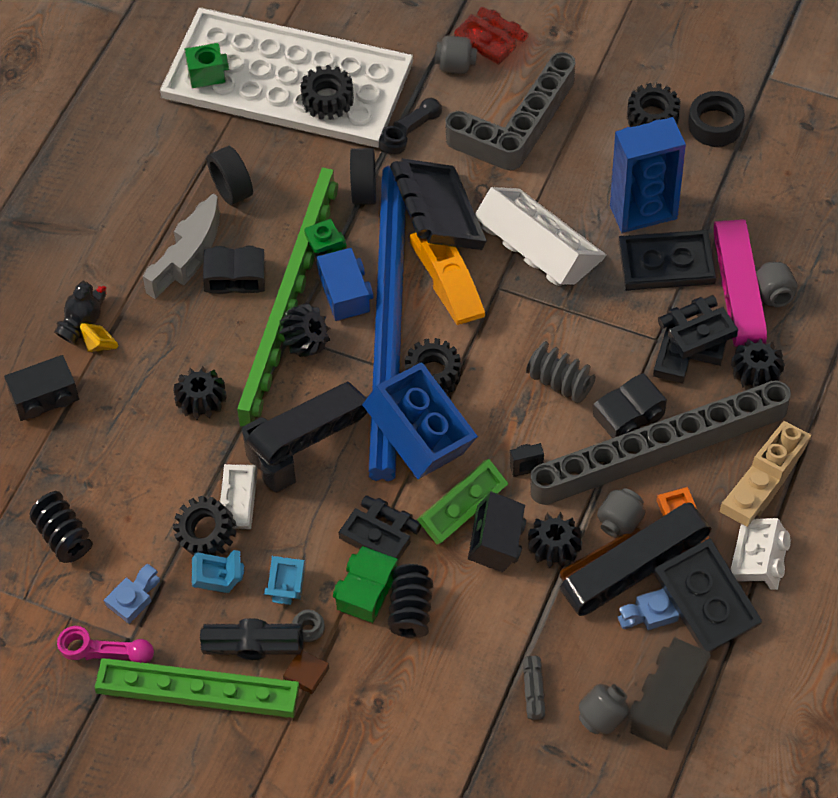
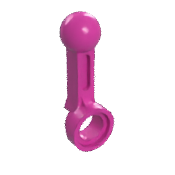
[57,626,154,663]

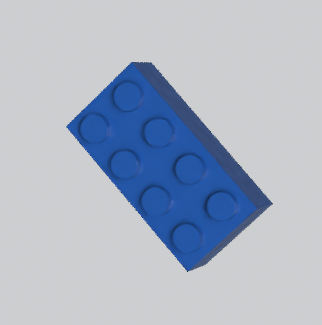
[610,117,686,233]

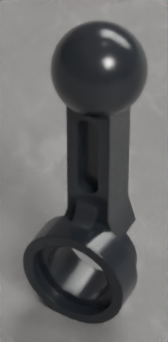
[379,98,442,154]

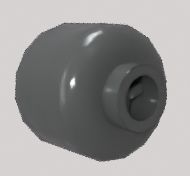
[435,35,477,74]
[756,262,798,307]
[597,488,645,537]
[579,684,629,734]

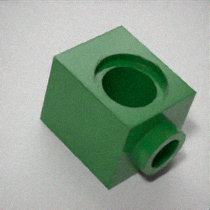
[184,43,229,89]

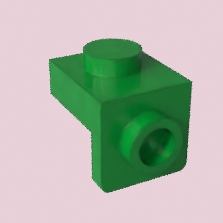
[304,219,347,254]

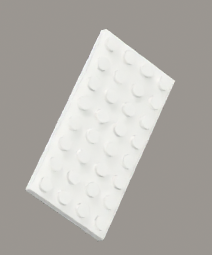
[160,8,413,148]

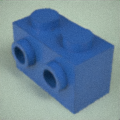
[317,247,374,321]

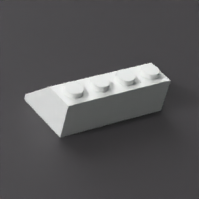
[475,187,606,286]

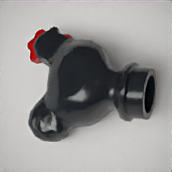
[54,281,107,345]

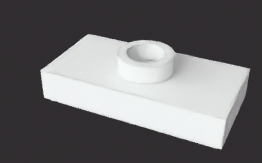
[220,464,258,529]

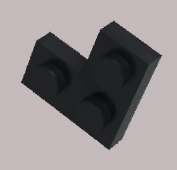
[653,325,727,383]

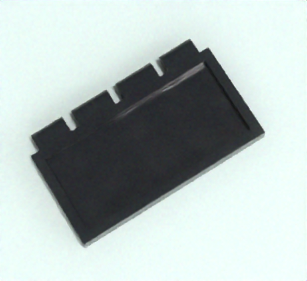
[390,158,487,250]

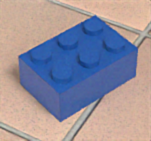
[362,362,478,479]

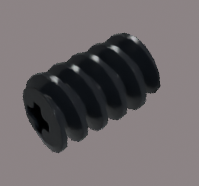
[30,491,93,563]
[388,564,433,638]

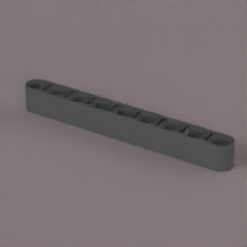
[530,381,791,505]

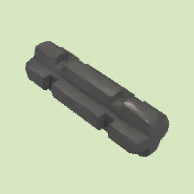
[523,655,545,720]

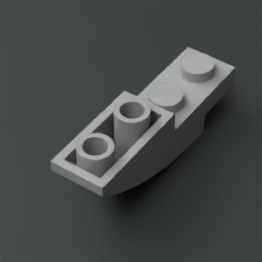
[143,194,220,299]

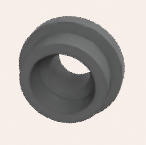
[292,610,325,642]

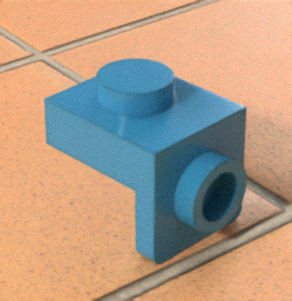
[192,550,244,593]
[264,556,306,605]

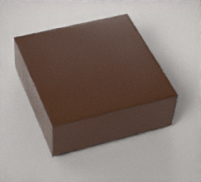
[283,650,329,695]

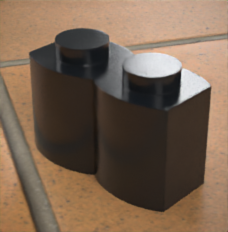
[203,246,265,294]
[593,373,667,438]
[242,417,296,493]

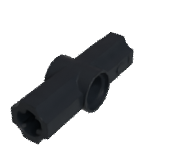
[200,618,304,660]

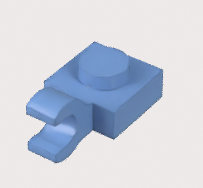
[104,564,160,624]
[618,589,679,630]

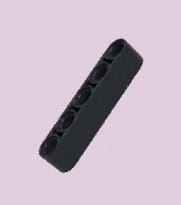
[247,382,367,466]
[560,502,712,616]

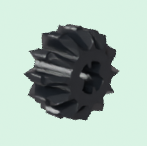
[279,304,331,357]
[731,338,785,388]
[173,366,227,420]
[528,512,582,568]

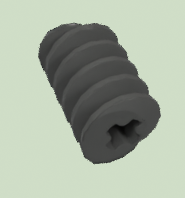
[526,341,596,403]

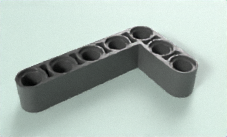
[445,52,575,170]

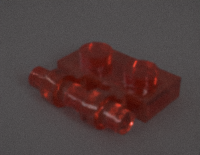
[454,6,528,65]

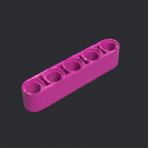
[714,219,767,347]

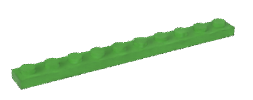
[237,168,338,426]

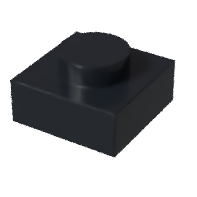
[510,443,544,477]

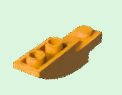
[410,233,485,325]

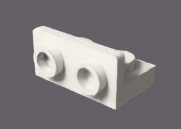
[731,518,791,590]

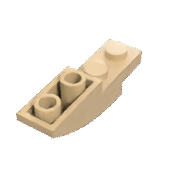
[719,421,811,527]

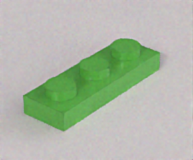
[417,459,509,545]

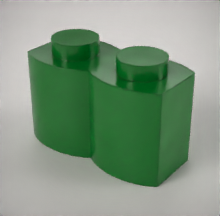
[333,546,399,623]

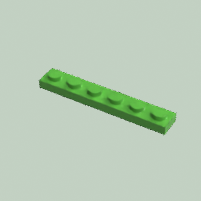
[95,658,299,718]

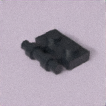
[658,295,738,359]
[338,495,422,560]

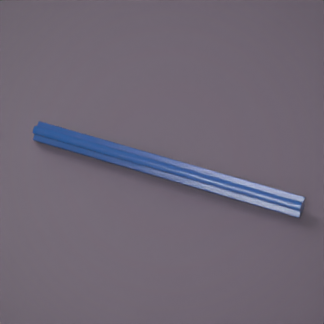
[369,166,406,481]

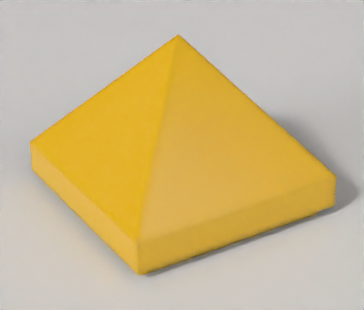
[80,323,119,352]

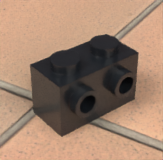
[4,355,79,421]
[468,491,526,573]

